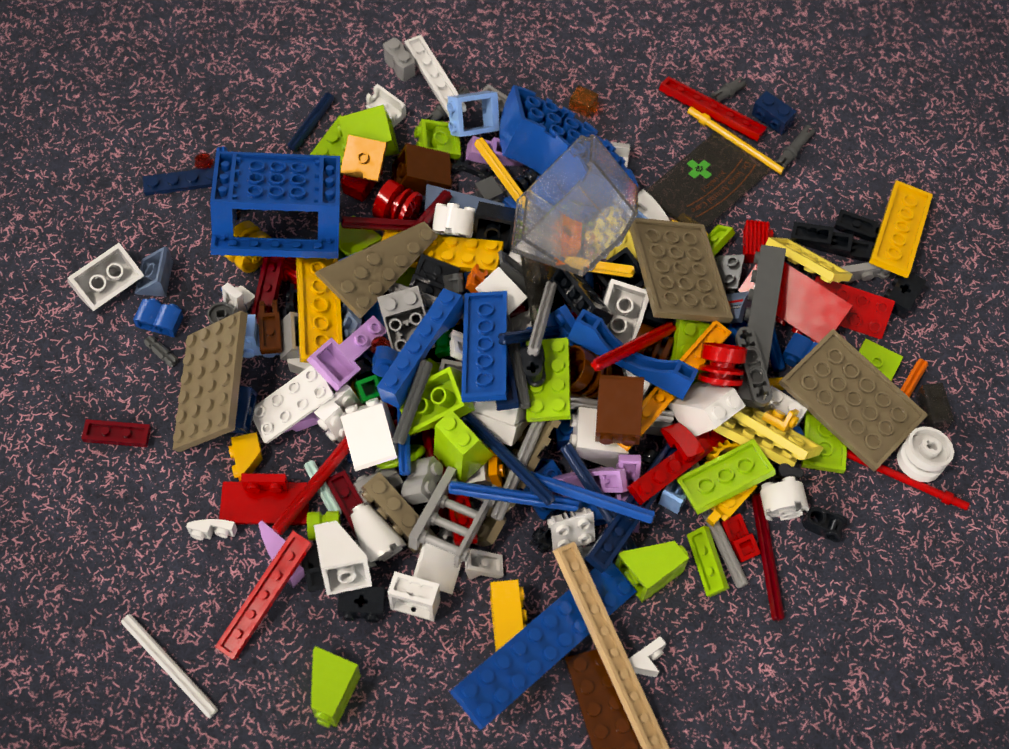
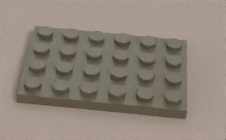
[628,217,733,323]
[173,310,248,452]
[778,329,928,472]

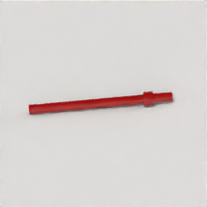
[846,449,970,511]

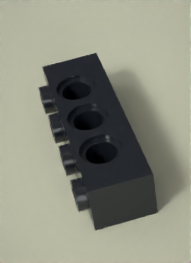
[550,263,614,326]

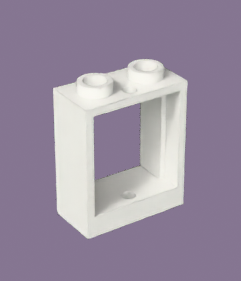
[388,572,440,622]

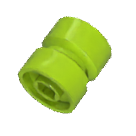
[307,511,341,541]

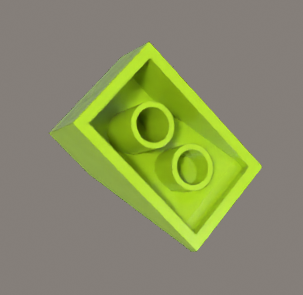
[400,366,476,435]

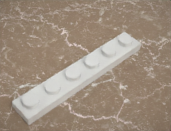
[404,35,466,117]

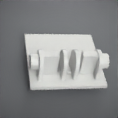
[547,507,595,551]

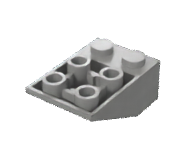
[377,285,436,352]

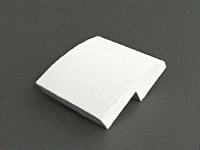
[413,542,462,594]

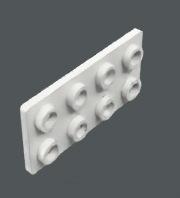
[253,366,334,444]

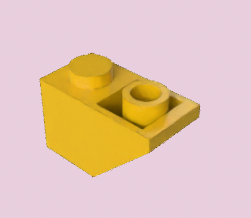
[228,432,263,482]

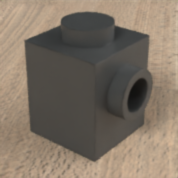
[475,176,505,203]

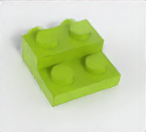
[414,119,461,159]

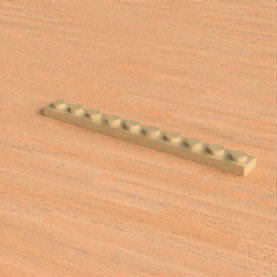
[553,541,670,749]

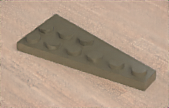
[314,222,438,319]
[476,420,561,547]

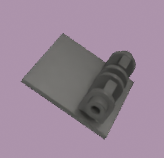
[714,255,745,294]

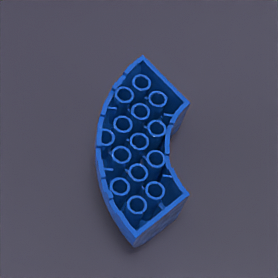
[499,85,638,213]

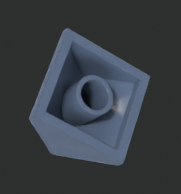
[134,246,173,297]

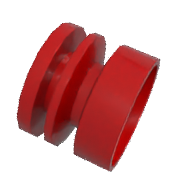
[372,179,423,220]
[698,342,748,387]

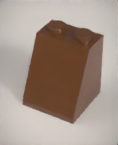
[392,143,453,196]
[595,375,644,446]

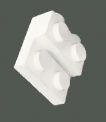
[314,383,363,443]

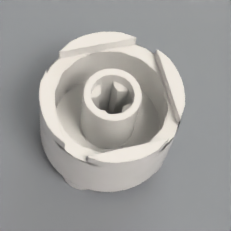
[432,203,476,238]
[760,476,809,521]

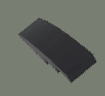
[791,222,873,262]

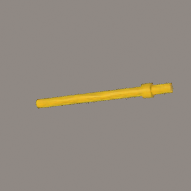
[687,106,785,174]

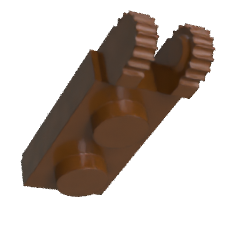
[258,300,282,354]

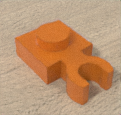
[465,264,488,293]

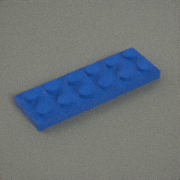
[461,291,508,402]

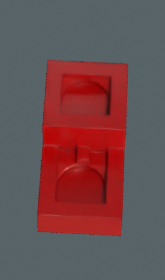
[660,422,705,462]
[720,513,761,562]

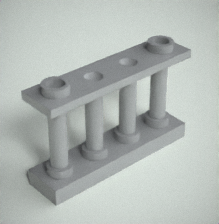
[409,466,497,568]

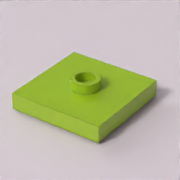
[859,338,903,381]

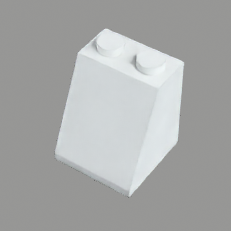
[668,381,745,437]
[341,398,398,471]
[569,407,629,469]
[314,521,372,595]

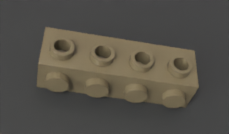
[361,472,438,555]

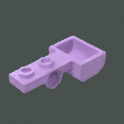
[307,315,387,392]

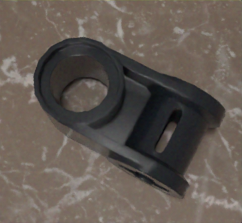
[520,344,546,387]
[802,506,848,542]

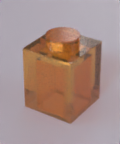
[569,85,600,118]

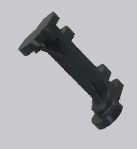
[451,157,494,180]
[766,463,804,483]

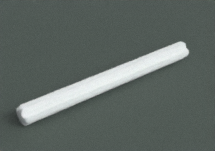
[121,614,218,718]

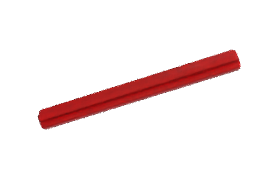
[591,322,676,371]
[272,436,350,535]

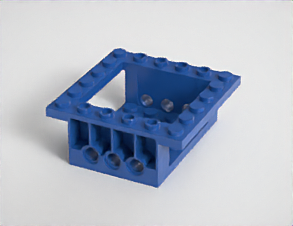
[210,151,340,259]

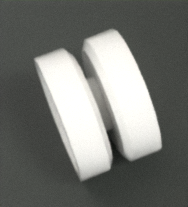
[897,426,954,482]

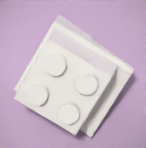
[469,401,530,446]

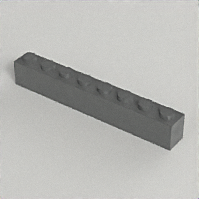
[733,244,786,409]

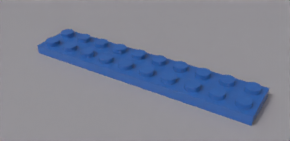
[449,562,637,730]

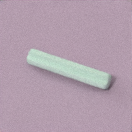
[304,460,342,515]

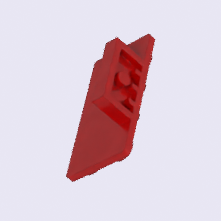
[814,276,895,339]
[219,473,309,525]

